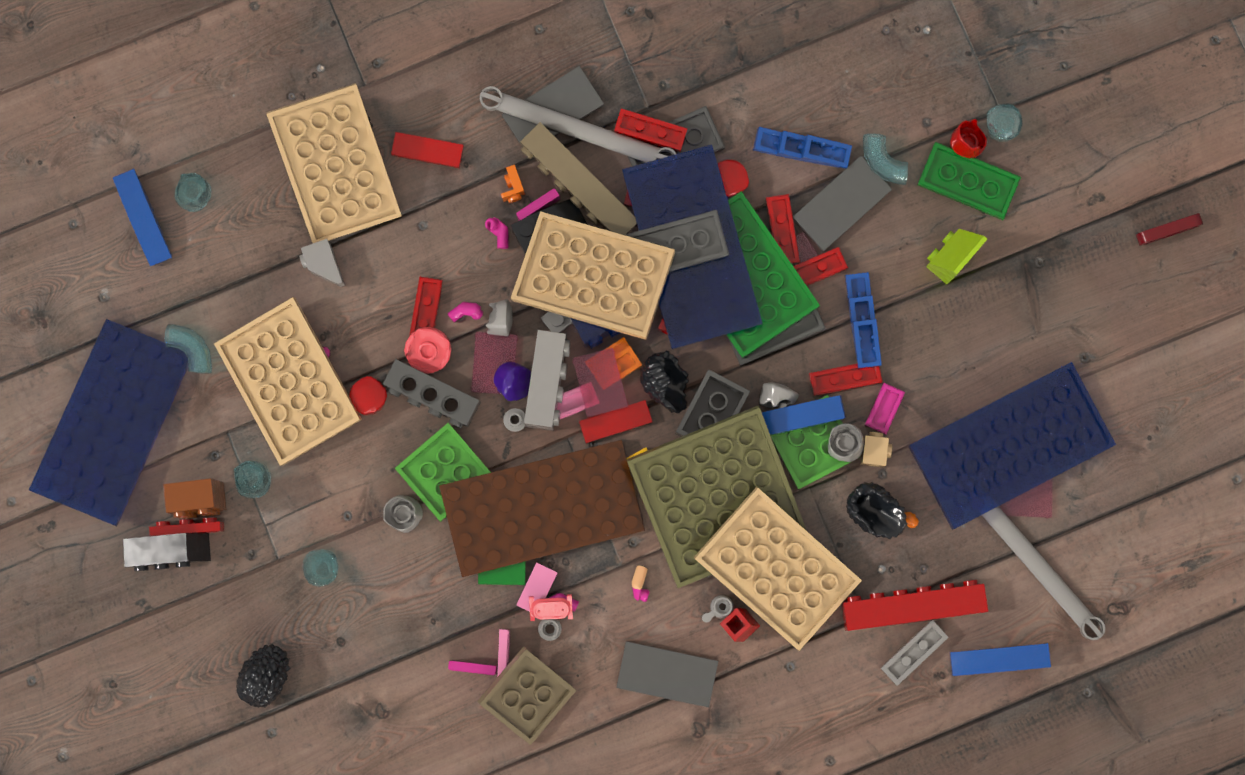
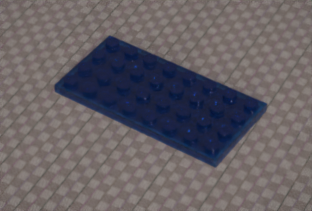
[622,144,763,350]
[29,319,193,527]
[908,362,1116,530]

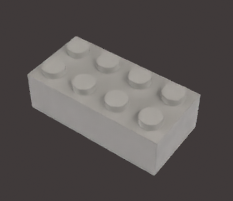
[524,330,571,431]

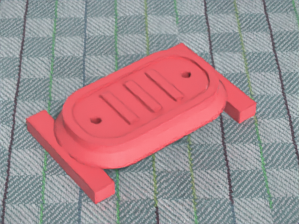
[529,594,573,621]

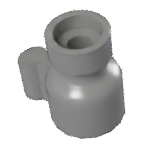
[702,595,734,623]

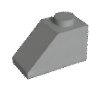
[299,239,345,287]

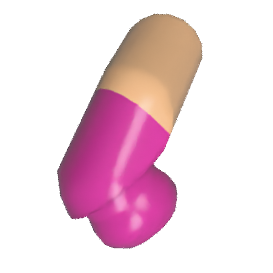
[632,566,650,602]

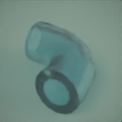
[863,134,908,185]
[165,324,212,374]

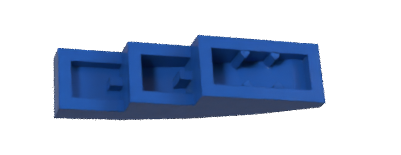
[753,127,852,169]
[113,169,172,266]
[845,272,882,368]
[762,395,846,435]
[950,643,1051,676]

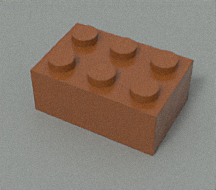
[163,478,227,519]

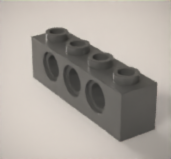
[383,359,481,428]

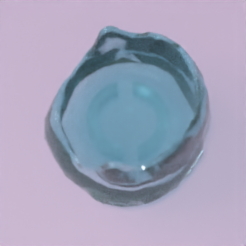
[986,103,1023,142]
[174,173,212,212]
[234,461,271,499]
[302,549,339,587]

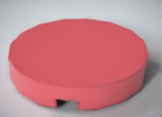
[404,327,452,374]

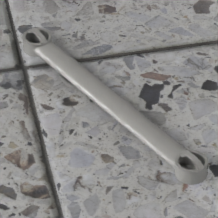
[480,86,677,172]
[955,473,1105,640]

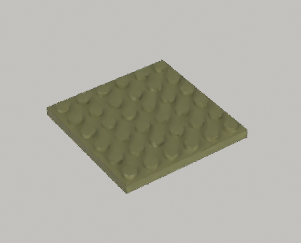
[626,406,807,588]

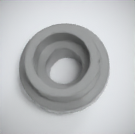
[503,408,525,432]
[538,619,562,641]

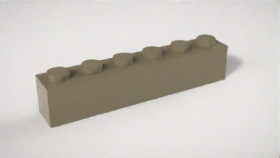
[520,122,639,236]

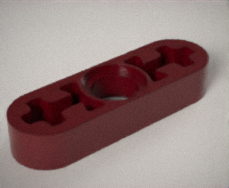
[1136,213,1203,246]

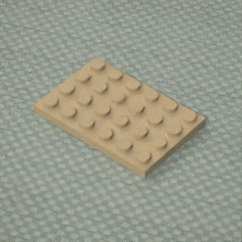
[266,83,402,243]
[511,211,675,340]
[214,297,362,466]
[694,487,862,651]

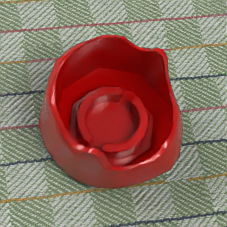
[950,119,987,158]
[712,160,749,197]
[349,376,387,415]

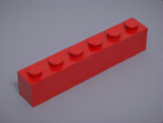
[842,580,988,631]

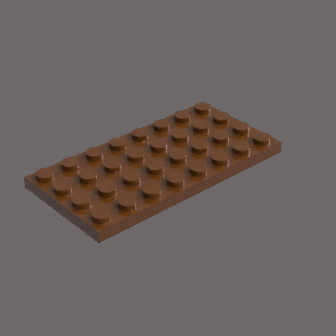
[439,440,645,577]

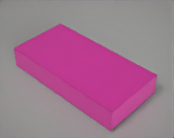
[516,189,560,221]
[864,383,905,435]
[448,660,498,675]

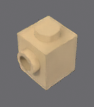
[860,432,892,467]

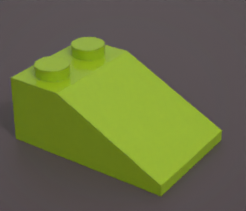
[926,229,987,284]

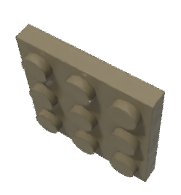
[477,646,576,745]

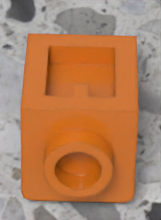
[501,165,525,203]

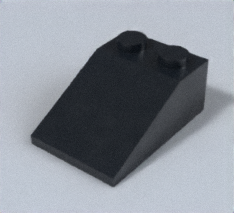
[511,199,588,255]

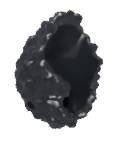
[640,350,689,414]
[846,482,908,539]
[236,644,291,708]

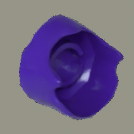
[494,361,531,401]

